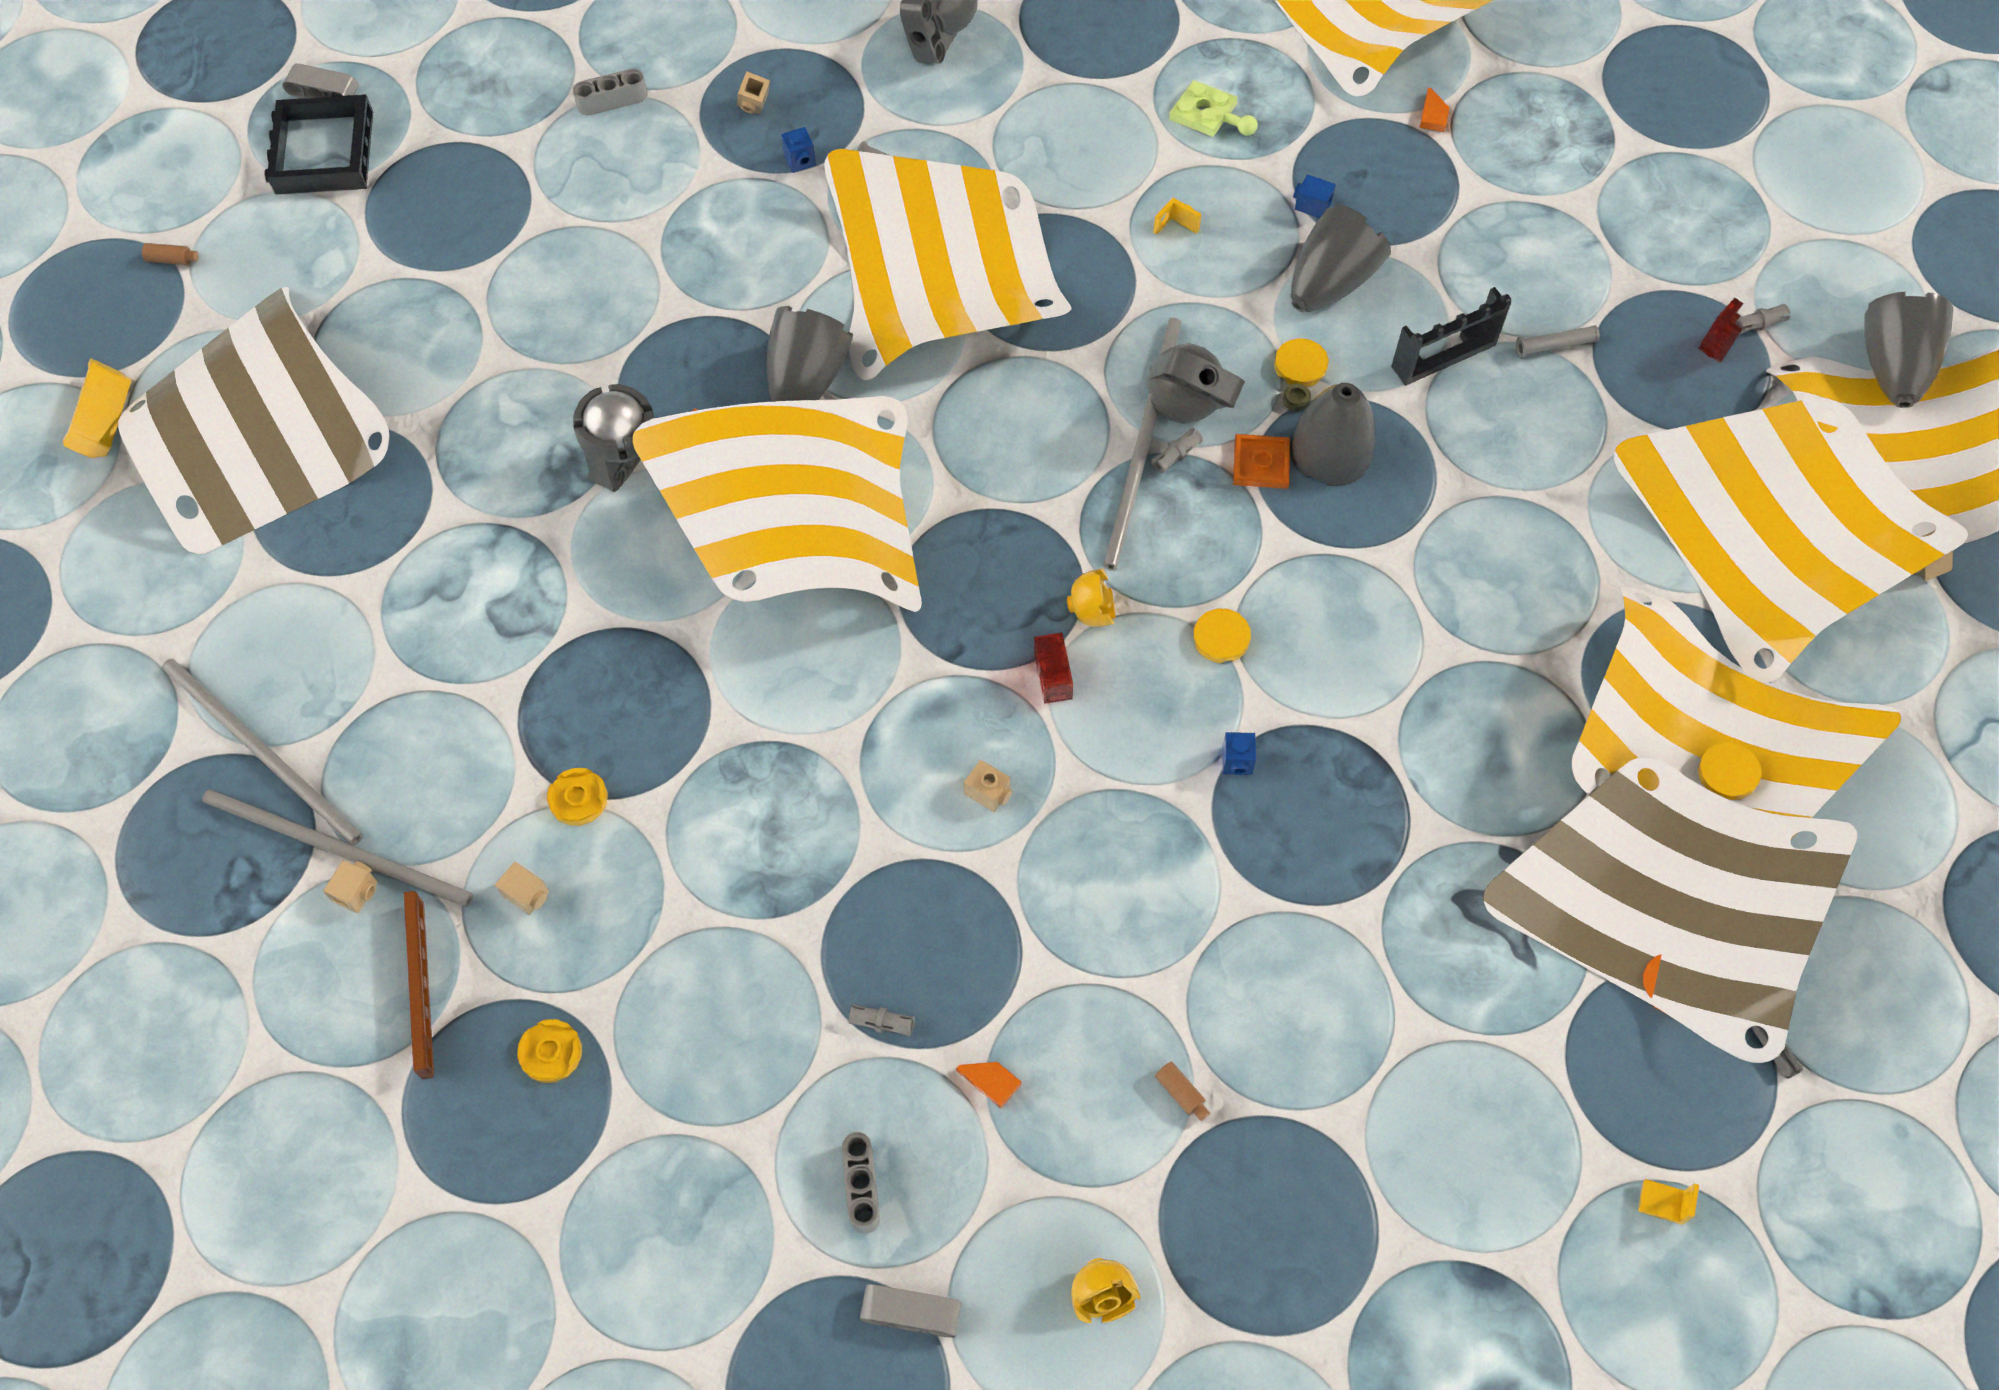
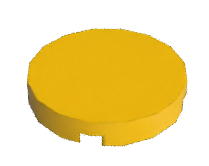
[1274,338,1329,387]
[1193,608,1251,663]
[1698,742,1762,800]
[547,768,608,826]
[517,1019,582,1083]

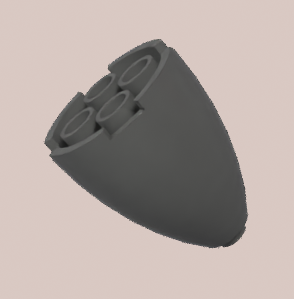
[1290,204,1391,313]
[1864,292,1953,408]
[766,306,853,402]
[1291,383,1376,486]

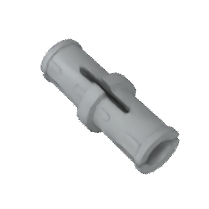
[1733,304,1790,334]
[1151,428,1203,474]
[849,1004,915,1036]

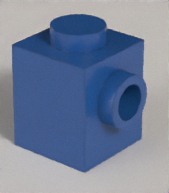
[781,127,816,173]
[1293,174,1336,218]
[1222,732,1256,775]

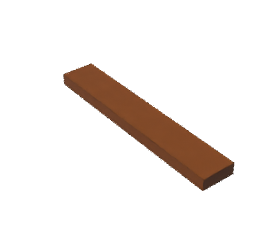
[404,891,434,1079]

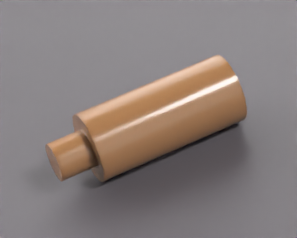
[142,243,199,265]
[1155,1061,1210,1121]

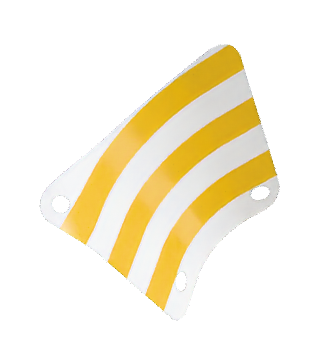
[1275,0,1493,96]
[824,149,1072,380]
[1766,347,1999,544]
[632,396,922,612]
[1614,397,1968,682]
[1572,587,1901,839]

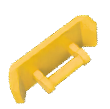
[63,358,131,458]

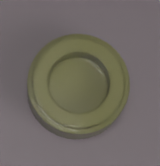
[1283,384,1311,412]

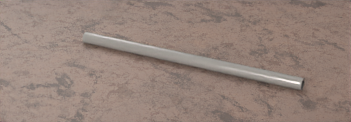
[162,659,363,845]
[203,789,473,907]

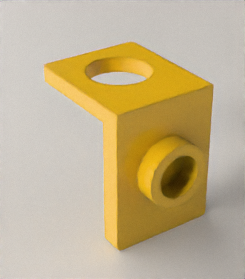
[1153,197,1201,235]
[1638,1179,1699,1225]

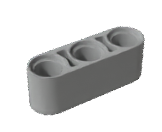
[282,63,359,98]
[573,69,648,115]
[842,1132,880,1234]
[859,1284,962,1338]

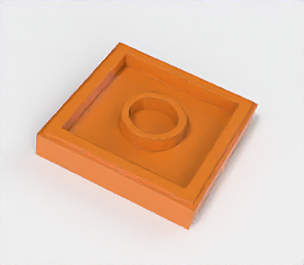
[1233,434,1290,489]

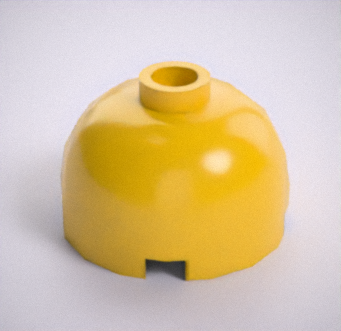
[1067,568,1116,627]
[1071,1258,1141,1323]

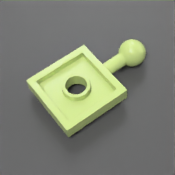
[1169,80,1258,137]

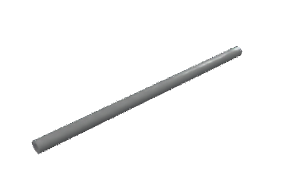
[1103,318,1182,571]

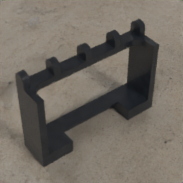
[1391,287,1511,386]

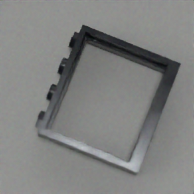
[265,94,374,195]

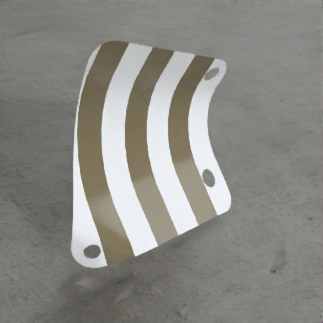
[118,287,389,554]
[1483,757,1858,1063]

